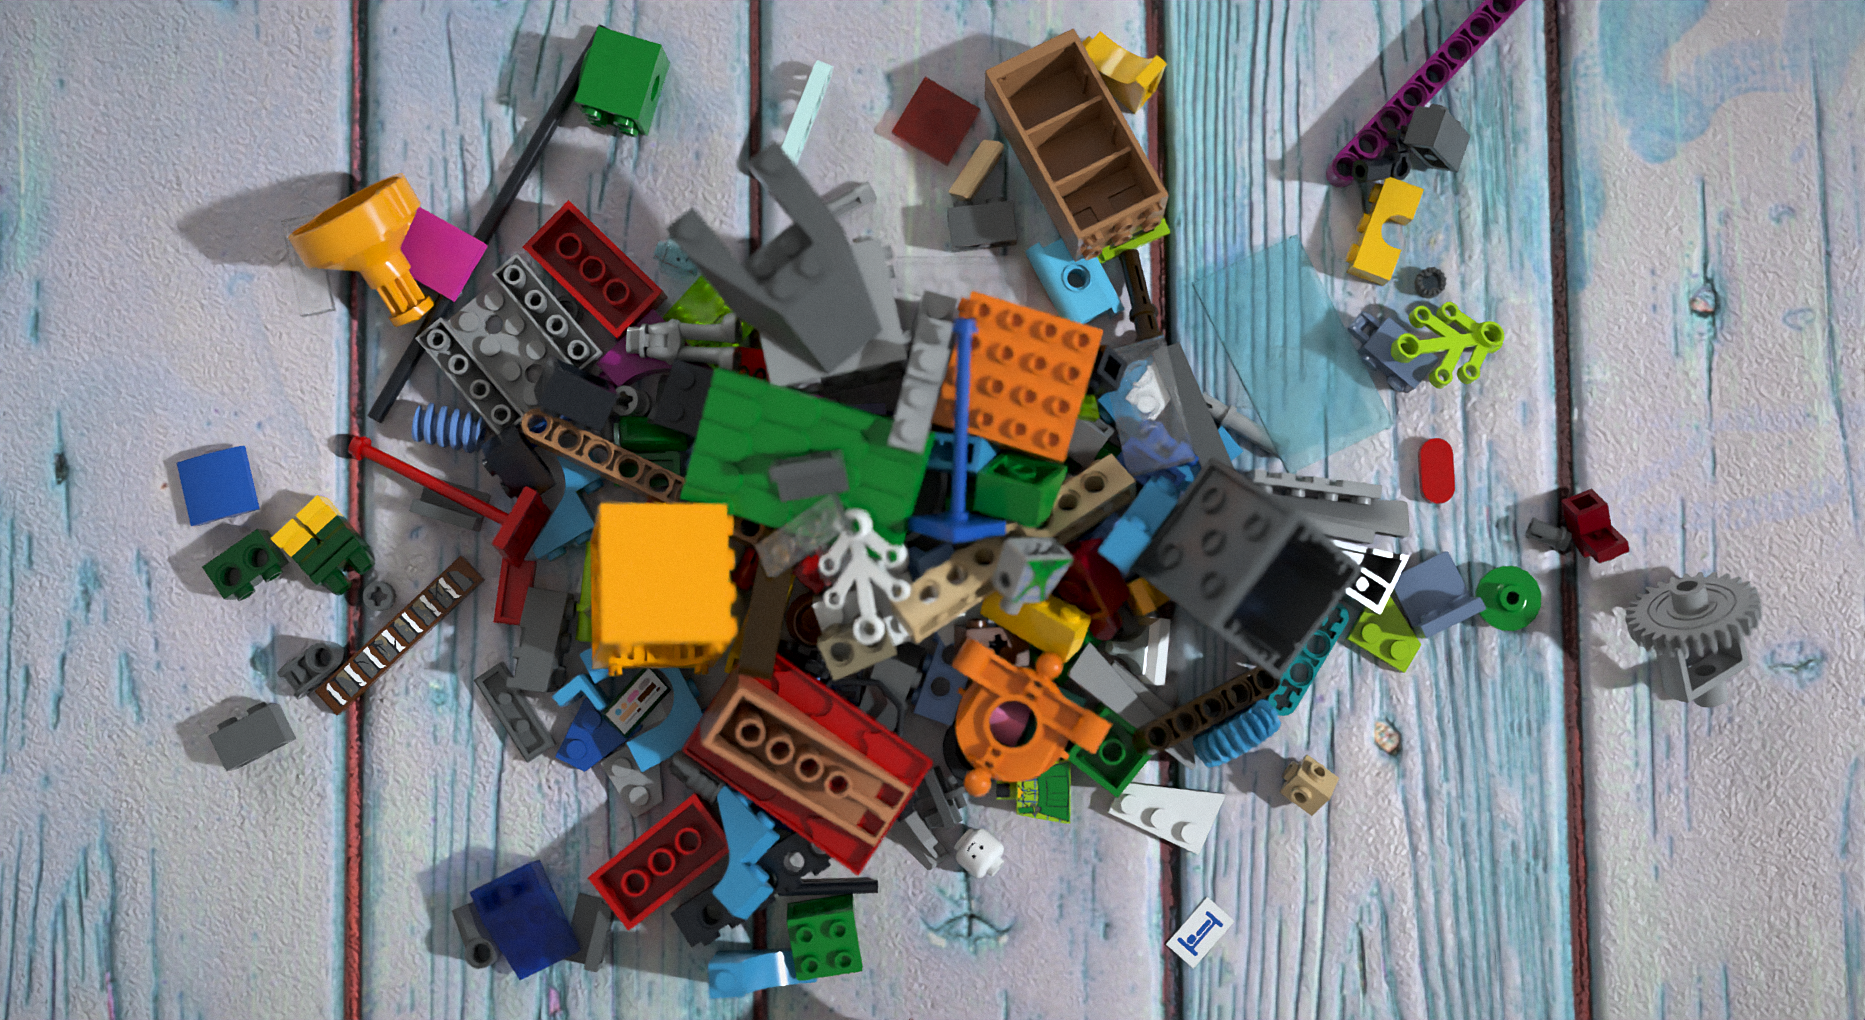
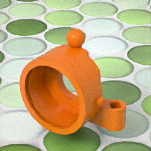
[951,636,1112,797]

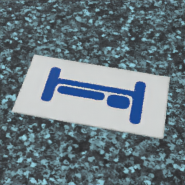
[1166,897,1235,969]

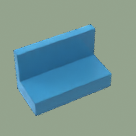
[552,674,612,711]

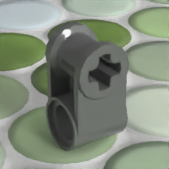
[277,642,345,700]

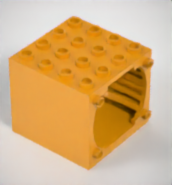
[590,504,736,676]

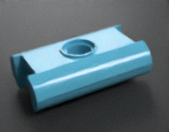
[1025,238,1125,325]

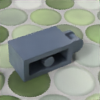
[1347,311,1440,393]

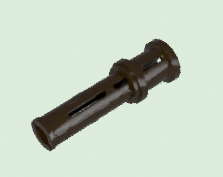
[1118,249,1165,349]

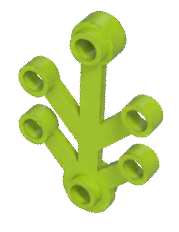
[1391,302,1505,389]

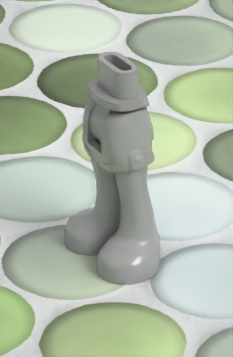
[626,313,743,373]

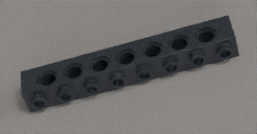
[670,793,919,948]

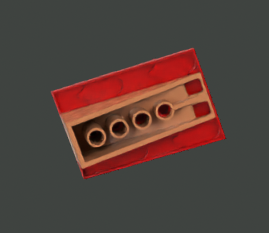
[682,652,933,876]

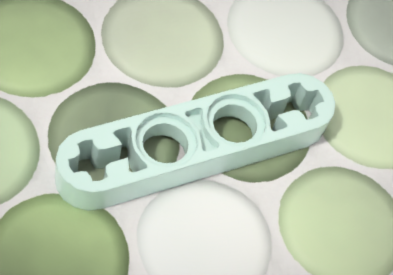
[781,60,833,165]

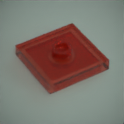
[892,77,981,167]

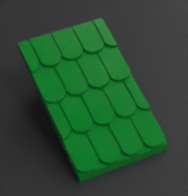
[680,368,936,562]

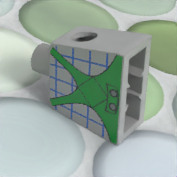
[991,537,1074,615]

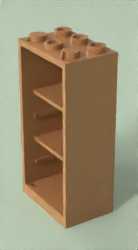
[985,28,1169,262]

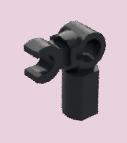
[1352,125,1411,183]

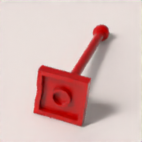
[348,436,552,569]

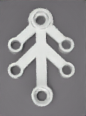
[819,509,910,644]

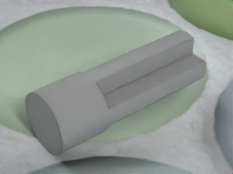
[826,181,877,219]

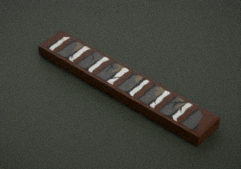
[315,556,485,715]

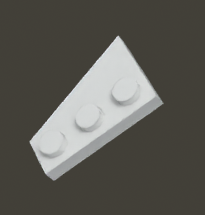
[1107,783,1226,855]

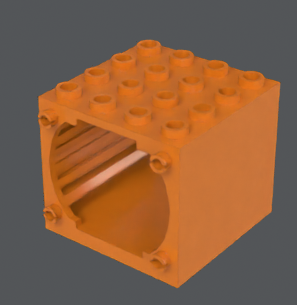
[930,291,1104,465]

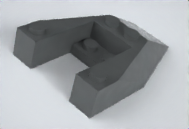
[665,140,883,374]

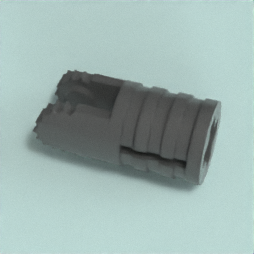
[669,750,729,805]

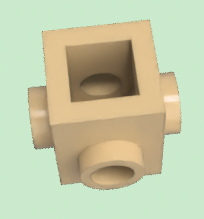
[1280,755,1339,816]

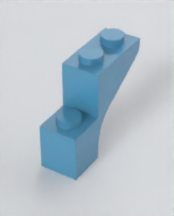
[533,449,606,562]
[1098,475,1179,572]
[712,786,780,920]

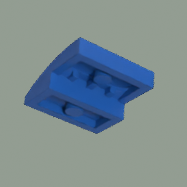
[177,446,260,526]

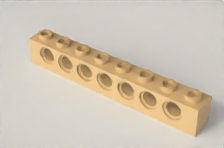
[890,454,1136,644]

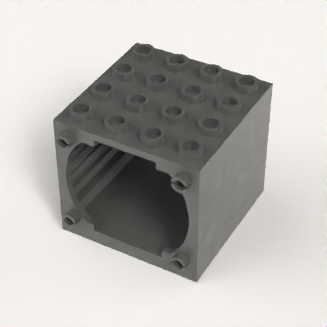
[1130,457,1363,679]

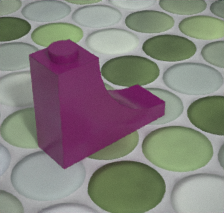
[596,309,714,387]

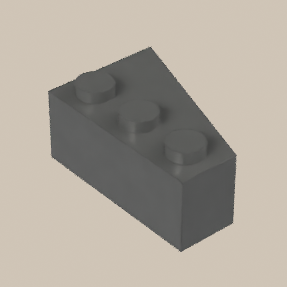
[1332,540,1409,615]
[505,587,577,693]
[859,642,925,734]

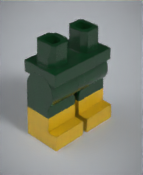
[270,495,375,596]

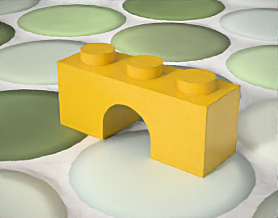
[1345,177,1424,286]

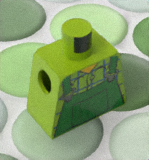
[996,758,1071,824]

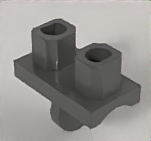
[914,765,967,830]

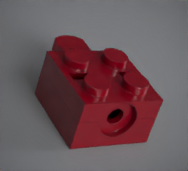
[1051,538,1131,641]

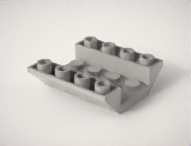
[415,253,603,434]

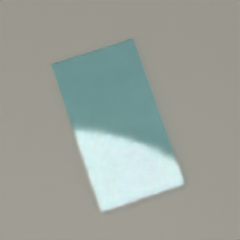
[1192,234,1395,474]

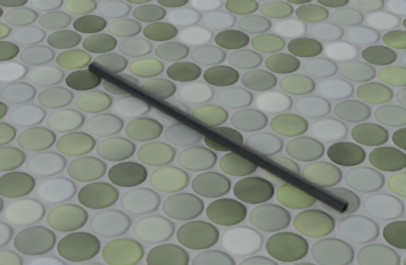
[367,24,608,424]

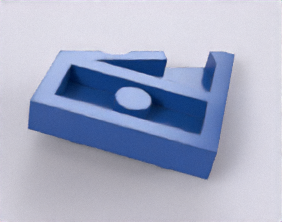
[555,697,643,772]

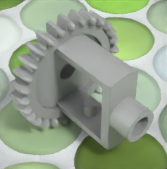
[1625,572,1762,707]

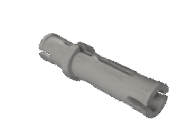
[1202,391,1290,459]

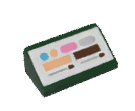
[601,668,671,739]

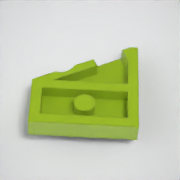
[1345,596,1421,673]

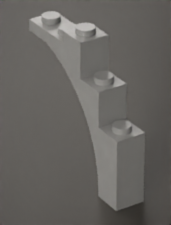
[887,290,957,455]

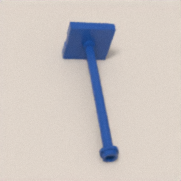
[908,318,1006,543]

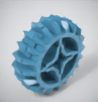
[1192,699,1281,767]

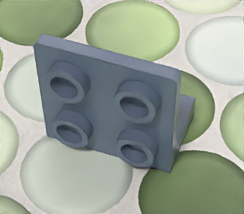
[1393,551,1486,638]

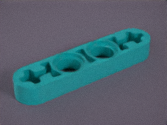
[1266,602,1349,716]

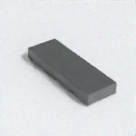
[474,662,557,763]

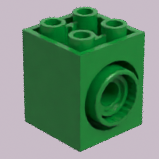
[574,26,670,138]

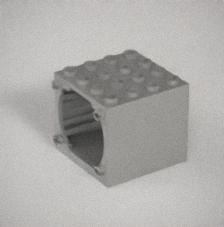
[759,235,913,396]

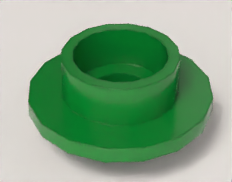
[1475,566,1541,631]

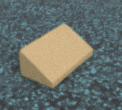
[949,140,1004,201]

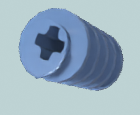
[412,402,486,453]

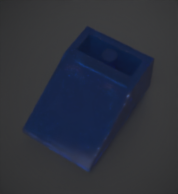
[469,859,581,980]

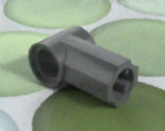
[452,899,503,969]

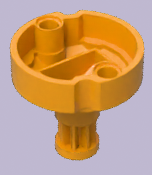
[288,173,434,327]

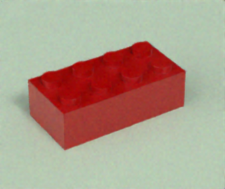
[523,200,668,341]
[587,793,729,931]

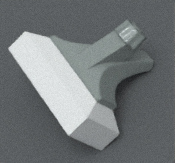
[1097,616,1171,686]

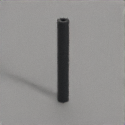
[778,880,878,896]

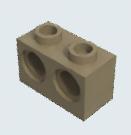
[817,610,897,681]

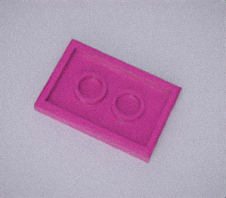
[401,207,488,302]

